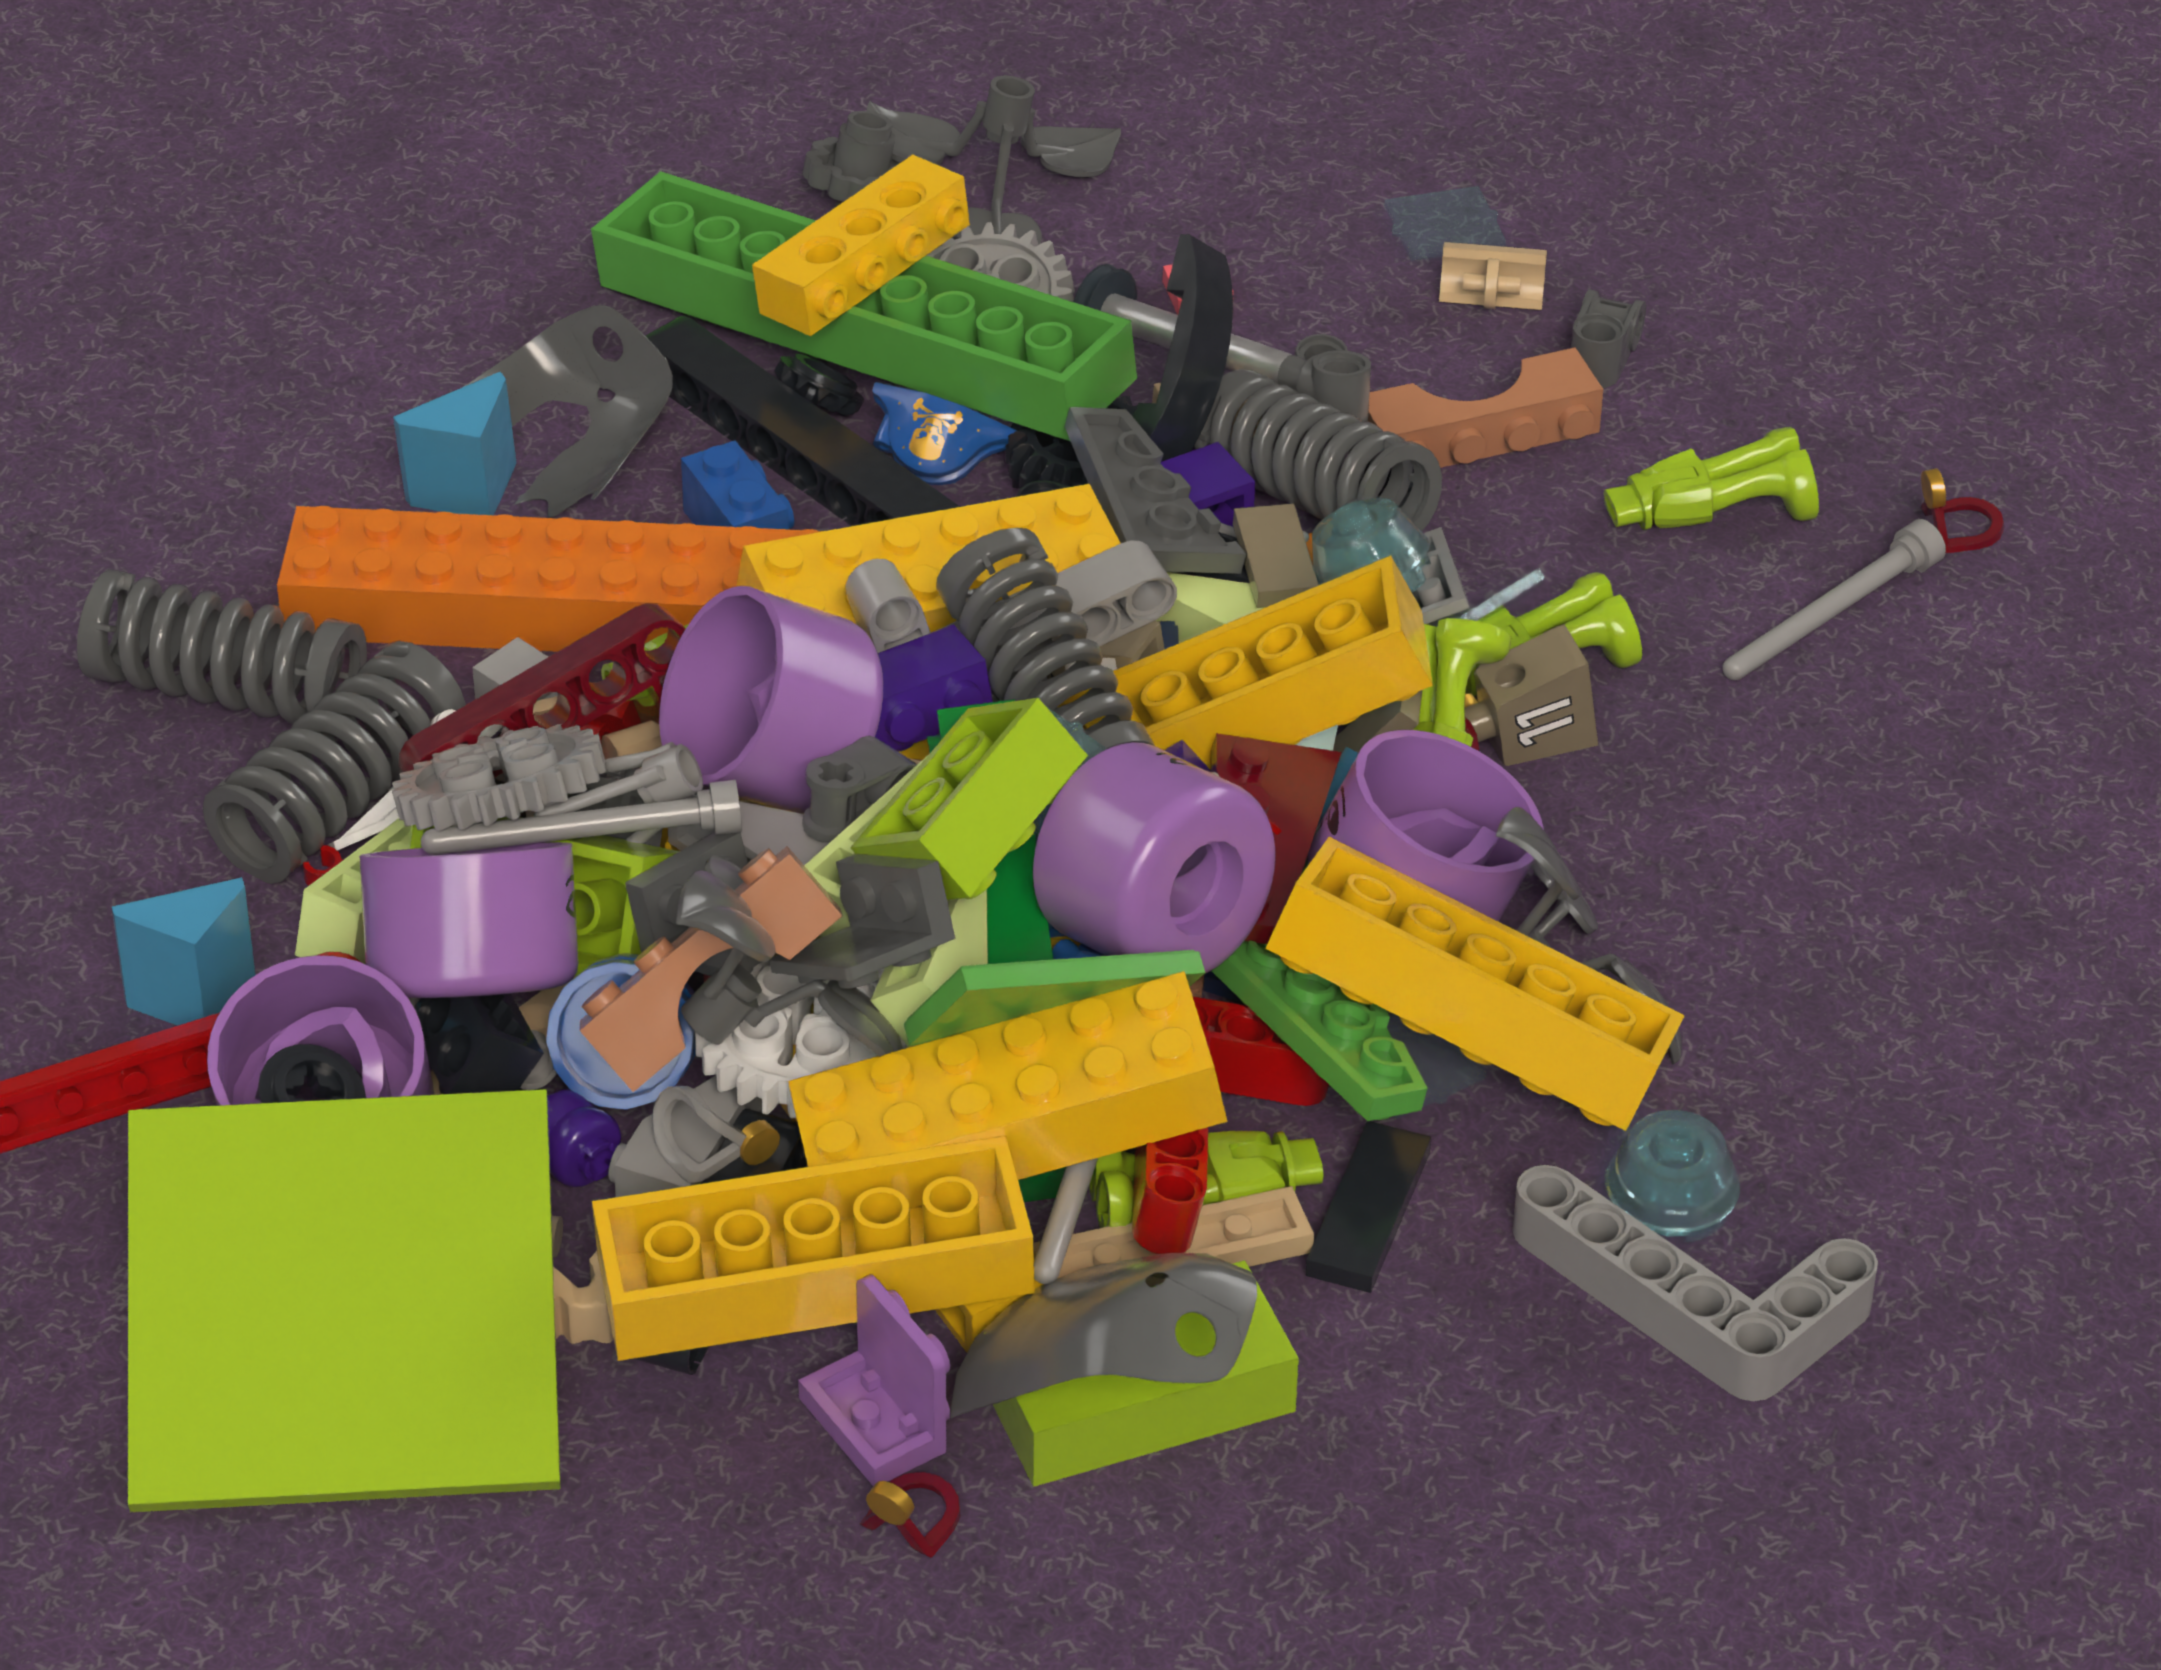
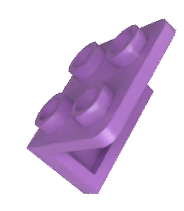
[798,1274,950,1486]

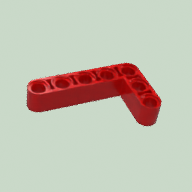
[1132,996,1329,1254]

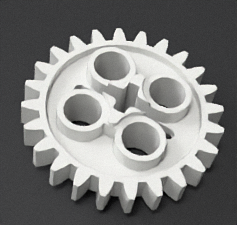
[695,962,909,1118]

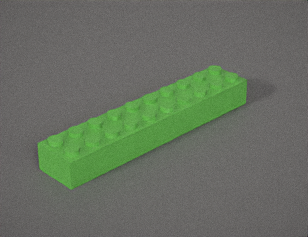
[591,171,1137,441]

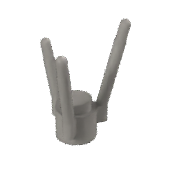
[534,742,703,844]

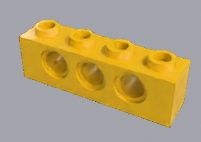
[752,155,970,337]

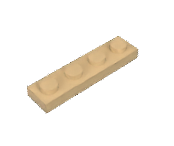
[1033,1186,1314,1287]

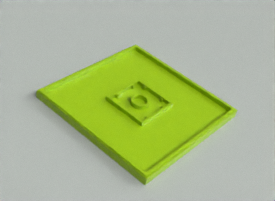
[128,1089,561,1512]

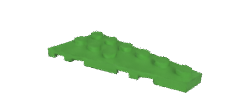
[1211,859,1428,1121]

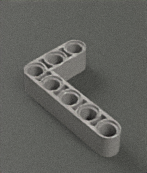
[845,540,1177,697]
[1513,1165,1878,1401]

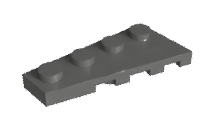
[1065,407,1247,574]

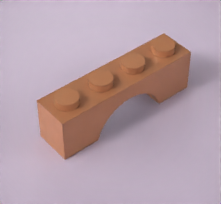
[1367,347,1603,468]
[580,846,843,1092]

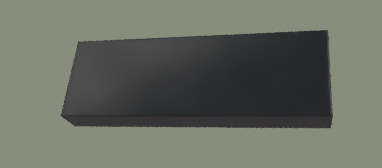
[1306,1121,1431,1293]

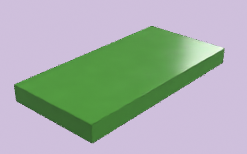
[904,950,1205,1046]

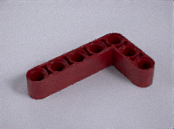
[398,603,686,778]

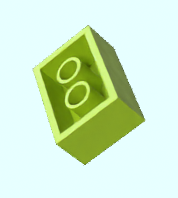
[850,698,1088,900]

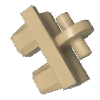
[1439,242,1547,310]

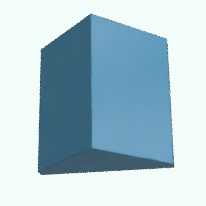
[393,372,517,515]
[112,877,256,1026]

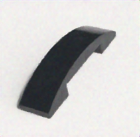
[1135,234,1233,462]

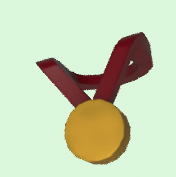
[1921,468,2004,553]
[859,1472,961,1558]

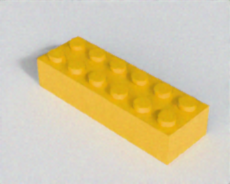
[736,484,1120,633]
[1057,555,1433,770]
[1265,837,1685,1131]
[788,971,1228,1180]
[592,1136,1035,1361]

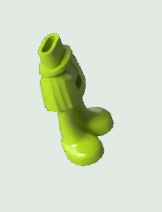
[1604,427,1819,530]
[1465,572,1642,696]
[1413,618,1512,747]
[1089,1131,1324,1228]

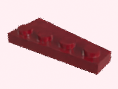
[1211,733,1342,944]

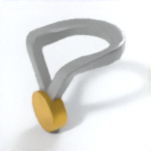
[652,1086,780,1183]

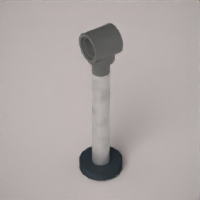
[1073,264,1371,422]

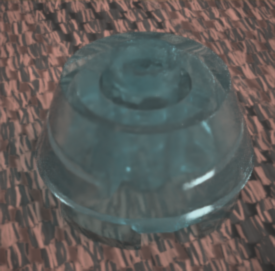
[1312,498,1431,592]
[1605,1110,1740,1242]

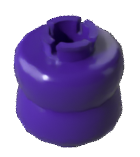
[547,1089,622,1187]

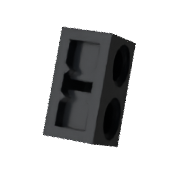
[414,994,544,1094]

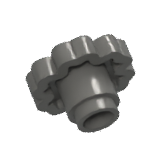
[802,111,900,201]

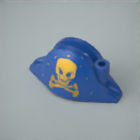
[872,382,1017,485]

